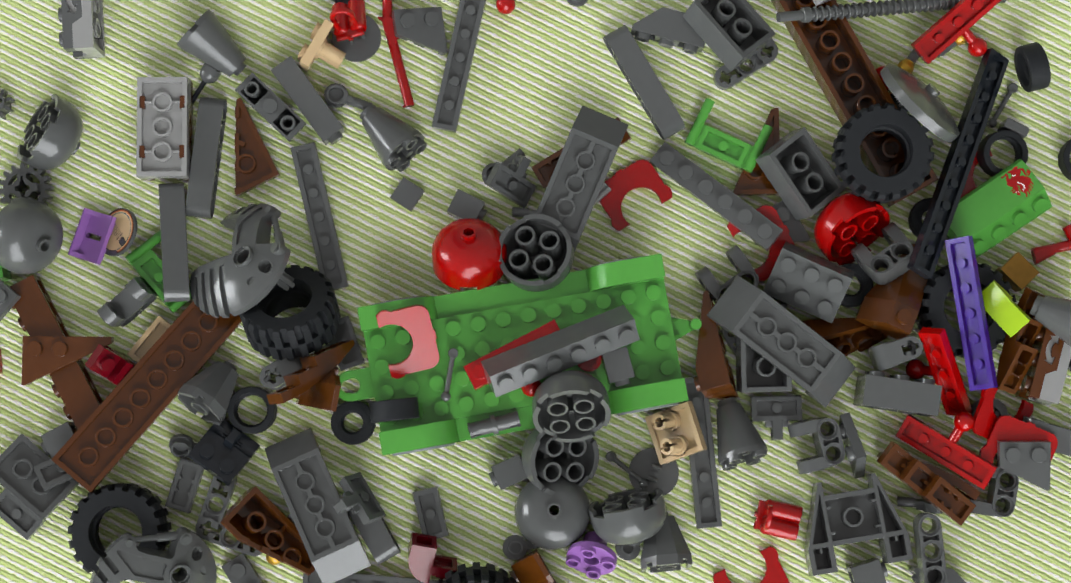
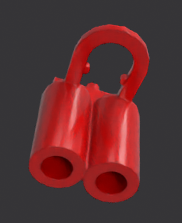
[330,0,367,42]
[753,499,803,541]

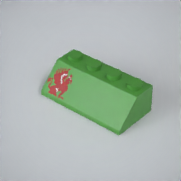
[948,159,1052,258]

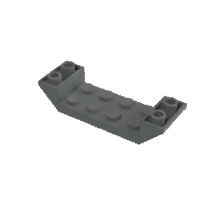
[531,106,628,253]
[706,275,856,408]
[265,428,371,583]

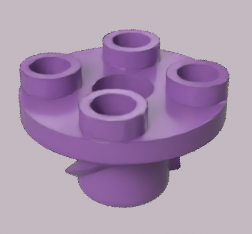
[566,531,617,579]

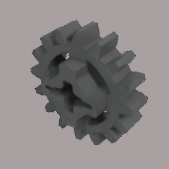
[0,162,54,205]

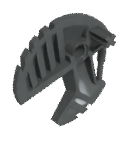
[190,203,295,318]
[90,527,217,583]

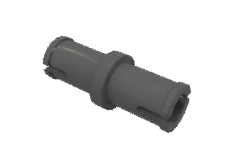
[467,410,521,439]

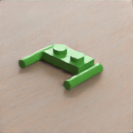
[685,98,773,173]
[125,230,192,313]

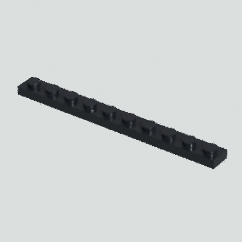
[907,48,1009,279]

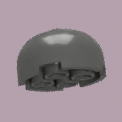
[17,94,83,170]
[0,196,63,274]
[498,214,574,292]
[532,370,611,443]
[522,428,599,496]
[515,476,590,550]
[588,488,666,546]

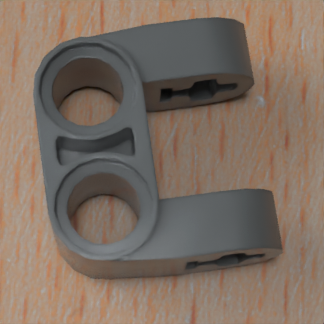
[850,222,913,285]
[695,245,759,303]
[97,277,157,327]
[867,336,923,371]
[259,356,303,390]
[787,417,845,474]
[970,466,1019,517]

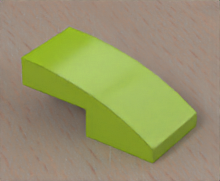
[982,280,1030,337]

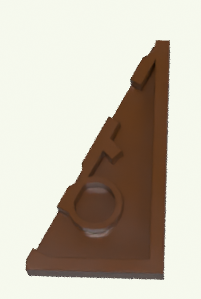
[235,98,280,197]
[733,108,780,196]
[21,336,114,385]

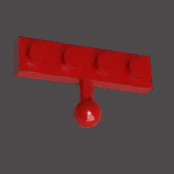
[911,0,1001,64]
[463,319,560,397]
[906,327,973,416]
[896,411,998,490]

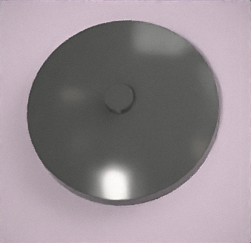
[880,63,960,143]

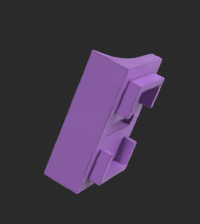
[68,208,116,265]

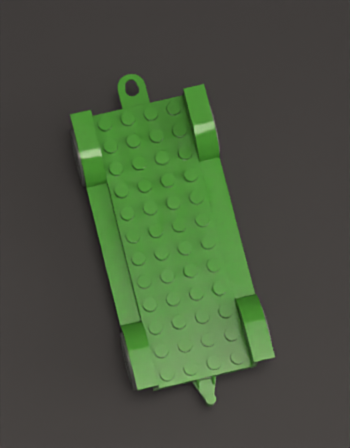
[339,254,702,456]

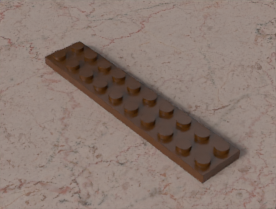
[51,301,242,493]

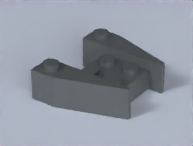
[804,473,913,576]

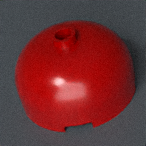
[814,193,890,265]
[432,218,507,290]

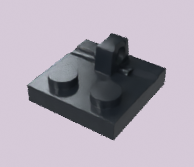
[188,419,260,486]

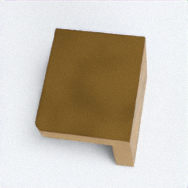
[995,252,1040,292]

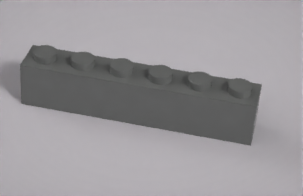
[481,305,640,397]

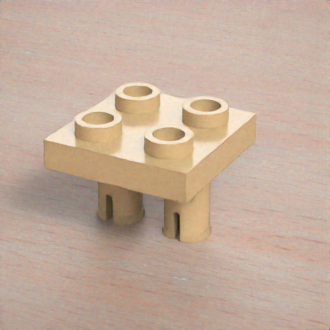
[297,19,346,72]
[645,401,707,465]

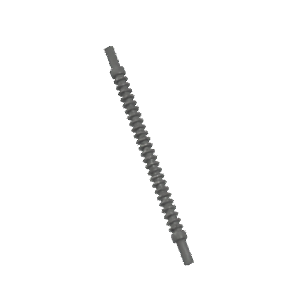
[776,0,1006,23]

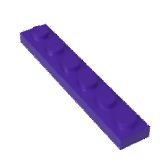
[945,236,998,391]

